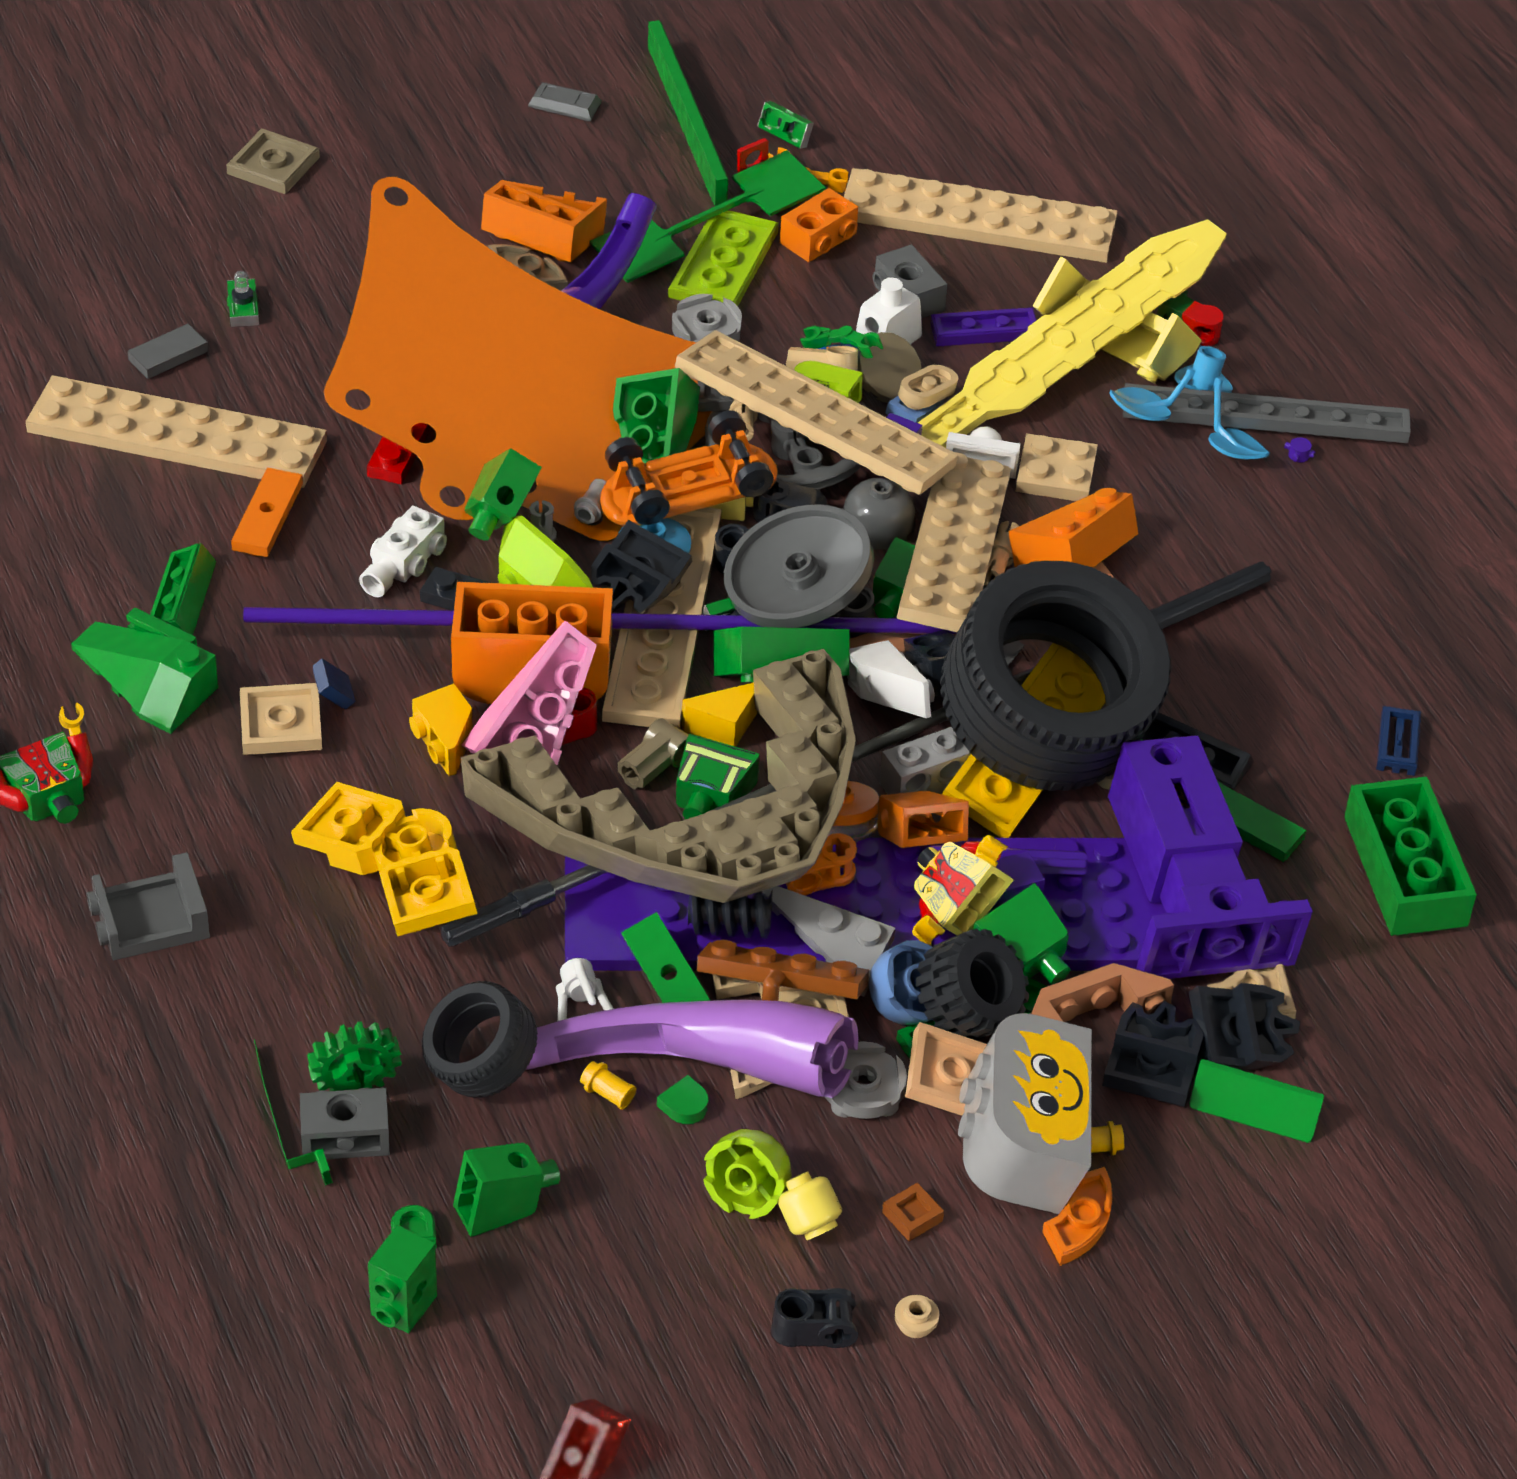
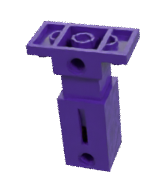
[1108,735,1313,979]

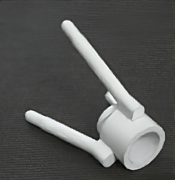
[556,958,614,1021]

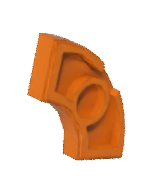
[1042,1167,1112,1265]

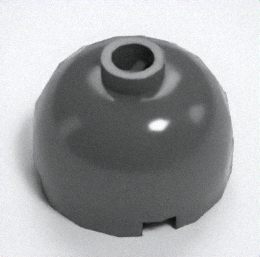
[843,478,916,550]

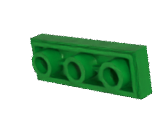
[621,912,711,1003]

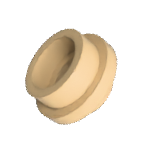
[895,1295,939,1338]

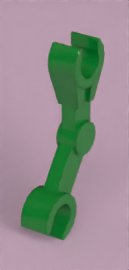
[800,326,883,358]

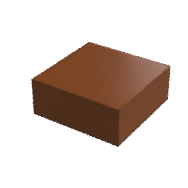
[882,1182,944,1241]

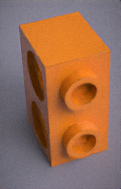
[780,188,858,262]

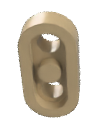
[898,365,958,410]

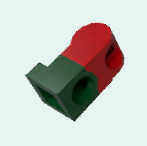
[1157,290,1224,346]

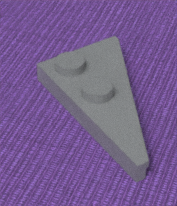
[763,886,895,997]

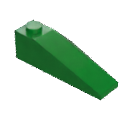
[613,368,700,463]
[71,621,218,734]

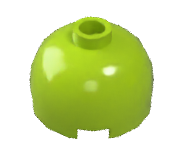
[703,1129,792,1219]

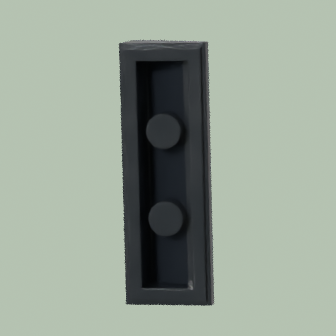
[1141,712,1254,790]

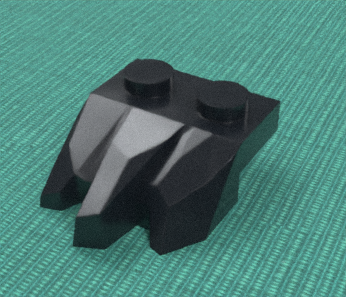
[591,520,693,614]
[1189,983,1300,1071]
[1102,1001,1204,1107]

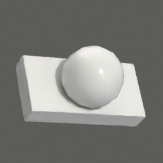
[946,426,1020,479]

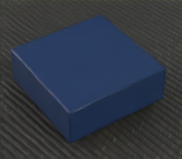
[312,658,355,709]

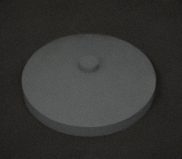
[724,505,874,628]

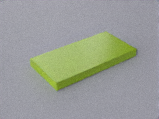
[668,210,779,306]

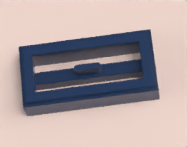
[1376,706,1421,776]

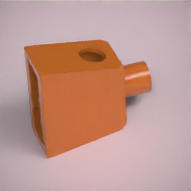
[878,791,969,848]

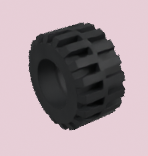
[916,929,1029,1041]

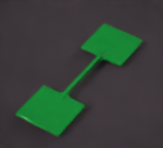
[590,150,826,283]

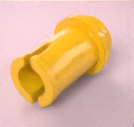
[580,1061,637,1110]
[1091,1121,1124,1155]

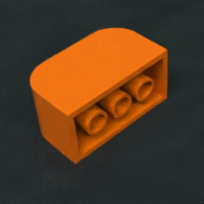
[451,582,613,704]

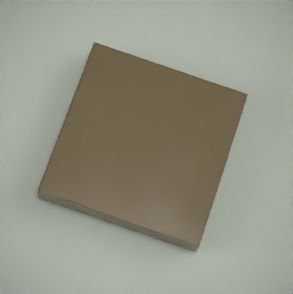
[226,128,320,194]

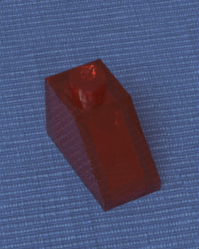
[540,1398,631,1479]

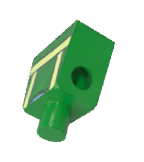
[676,734,760,820]

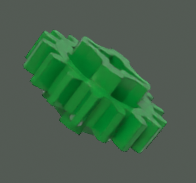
[307,1021,402,1091]

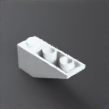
[847,640,935,718]

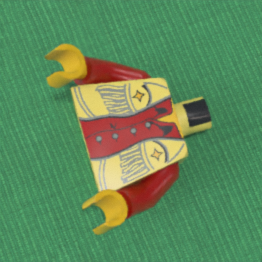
[912,835,1014,946]

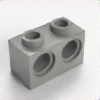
[880,727,971,794]

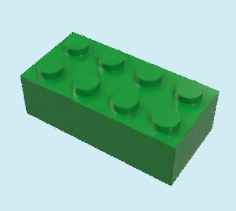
[1344,776,1477,936]

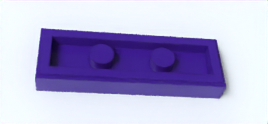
[930,308,1037,346]

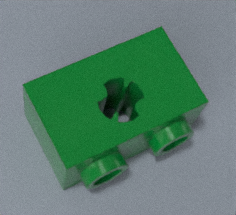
[368,1225,437,1334]

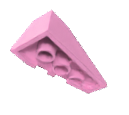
[461,621,597,765]

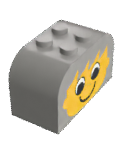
[958,1013,1092,1214]

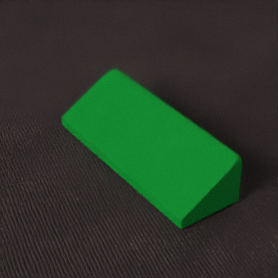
[150,543,216,635]
[1189,1059,1324,1143]

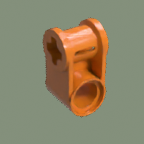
[786,833,857,896]

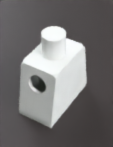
[856,278,922,345]

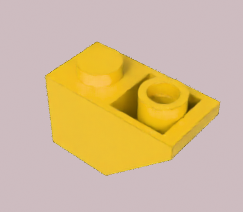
[409,683,473,776]

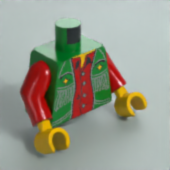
[0,703,93,824]

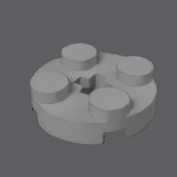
[672,294,742,342]
[825,1042,907,1119]

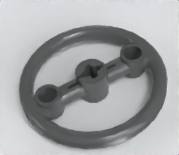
[705,403,862,493]

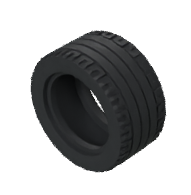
[940,561,1172,791]

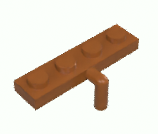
[697,940,869,1001]

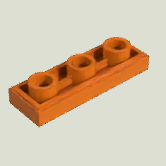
[231,467,303,557]

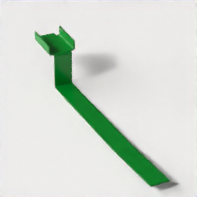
[254,1039,333,1187]

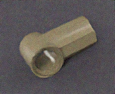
[618,718,688,790]

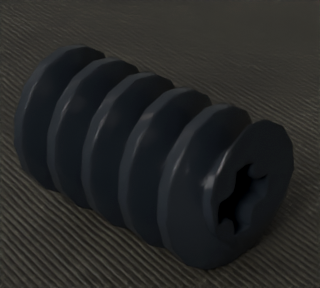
[688,888,773,939]

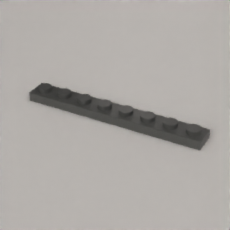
[1123,383,1410,443]

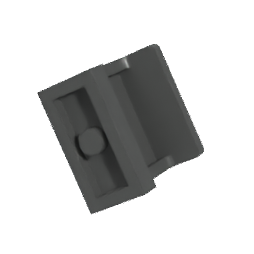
[86,852,210,961]

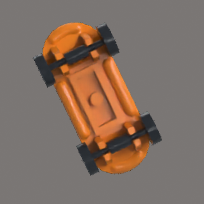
[600,410,778,526]

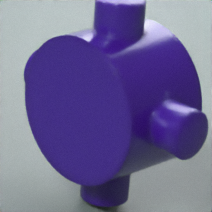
[1284,437,1316,462]

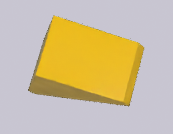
[681,682,757,747]

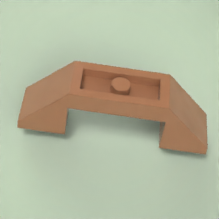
[1031,963,1174,1022]

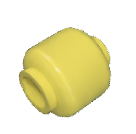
[778,1171,842,1240]

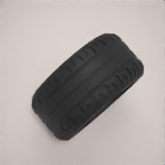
[422,981,538,1098]

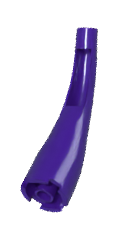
[561,193,657,309]

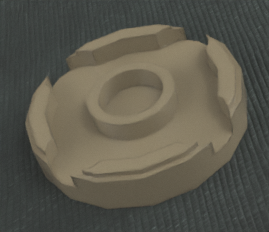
[858,332,921,403]

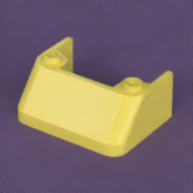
[1033,256,1202,384]

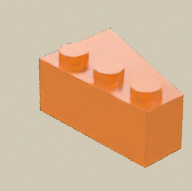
[481,180,607,262]
[1008,488,1139,568]

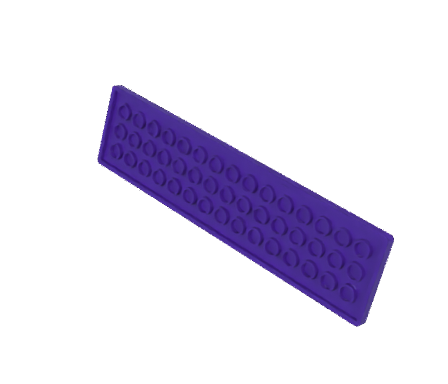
[565,838,1166,971]

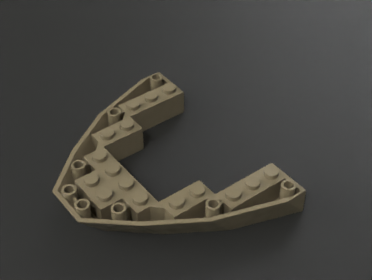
[461,649,856,903]

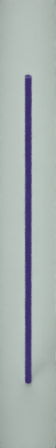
[243,607,957,634]

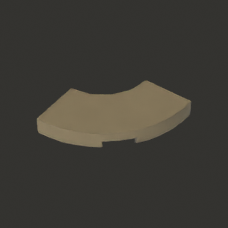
[488,244,568,291]

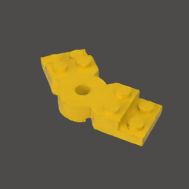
[291,782,478,937]

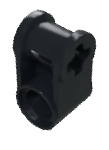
[753,478,827,523]
[770,1288,858,1348]

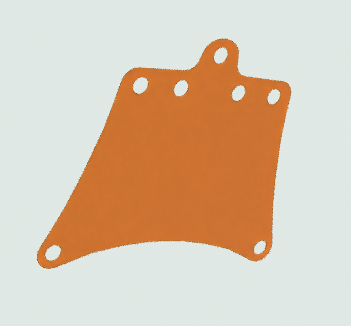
[324,177,712,541]

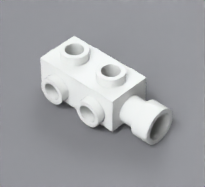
[359,505,447,597]

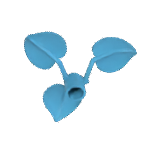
[1109,346,1270,459]

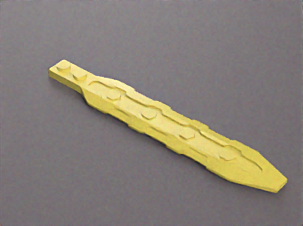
[918,219,1227,448]

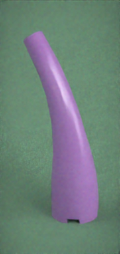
[526,1000,858,1098]

